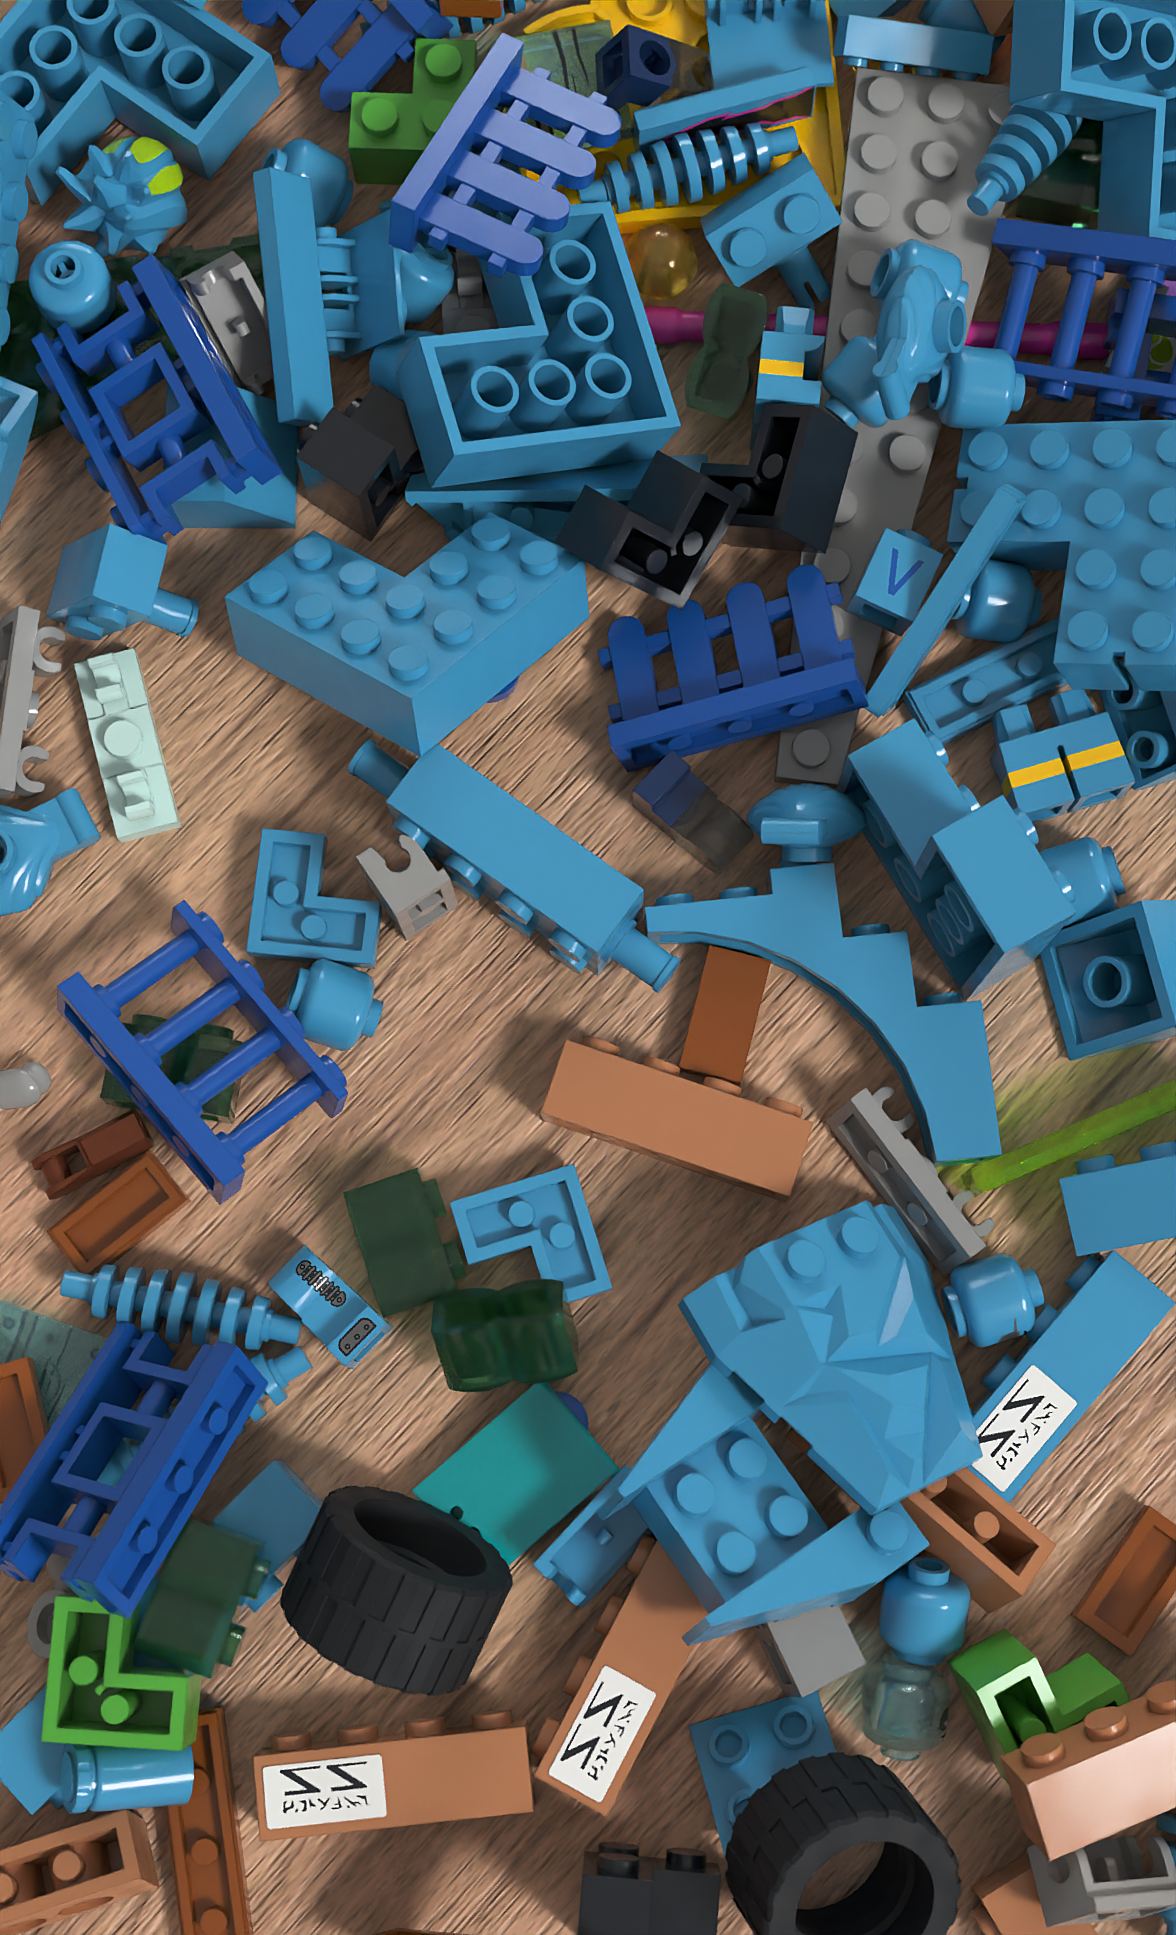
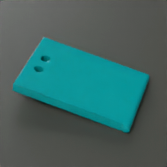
[412,1377,620,1566]

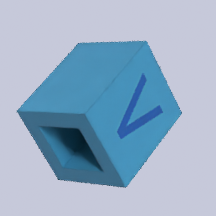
[845,528,944,637]

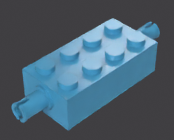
[347,739,681,993]

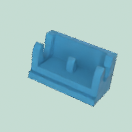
[533,1464,653,1608]

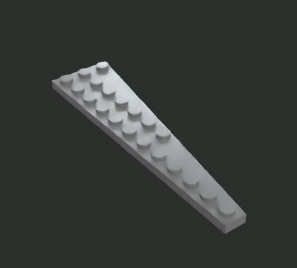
[774,67,1014,789]

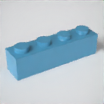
[833,14,995,82]

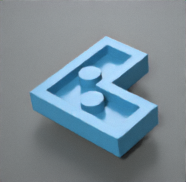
[246,828,383,969]
[450,1164,613,1309]

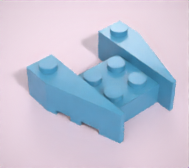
[597,1363,930,1646]

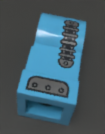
[267,1245,393,1369]

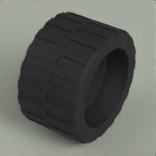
[280,1485,513,1696]
[725,1752,961,1935]

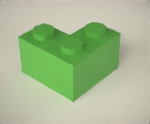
[348,38,479,185]
[41,1591,202,1751]
[947,1628,1131,1783]

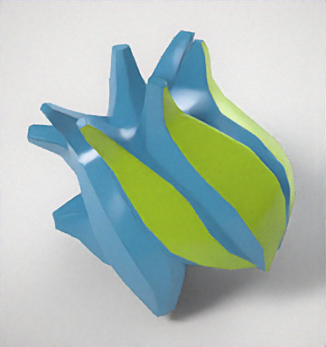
[55,136,188,258]

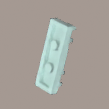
[74,648,182,843]

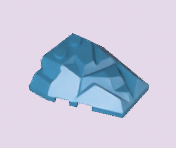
[678,1201,983,1516]

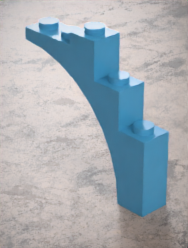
[644,860,1002,1168]

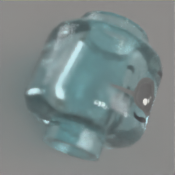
[859,1652,951,1761]

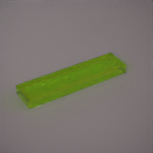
[961,1079,1176,1198]

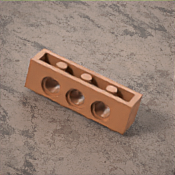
[0,1809,160,1935]

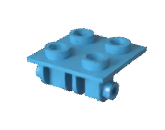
[704,0,834,90]
[316,209,407,361]
[689,1690,836,1857]

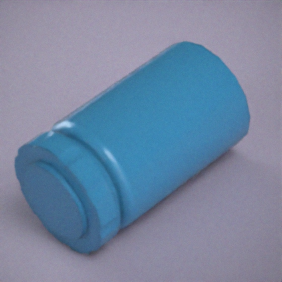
[60,1743,194,1814]

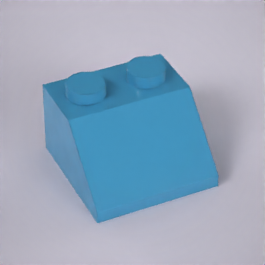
[163,383,300,529]
[1040,900,1176,1061]

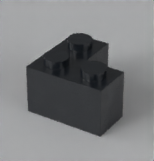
[296,384,424,542]
[699,404,858,554]
[555,450,743,610]
[577,1842,721,1935]

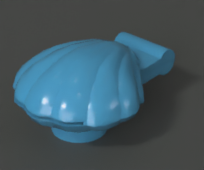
[872,265,967,420]
[746,783,867,862]
[0,788,101,917]

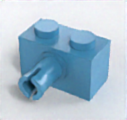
[699,152,843,309]
[46,523,199,641]

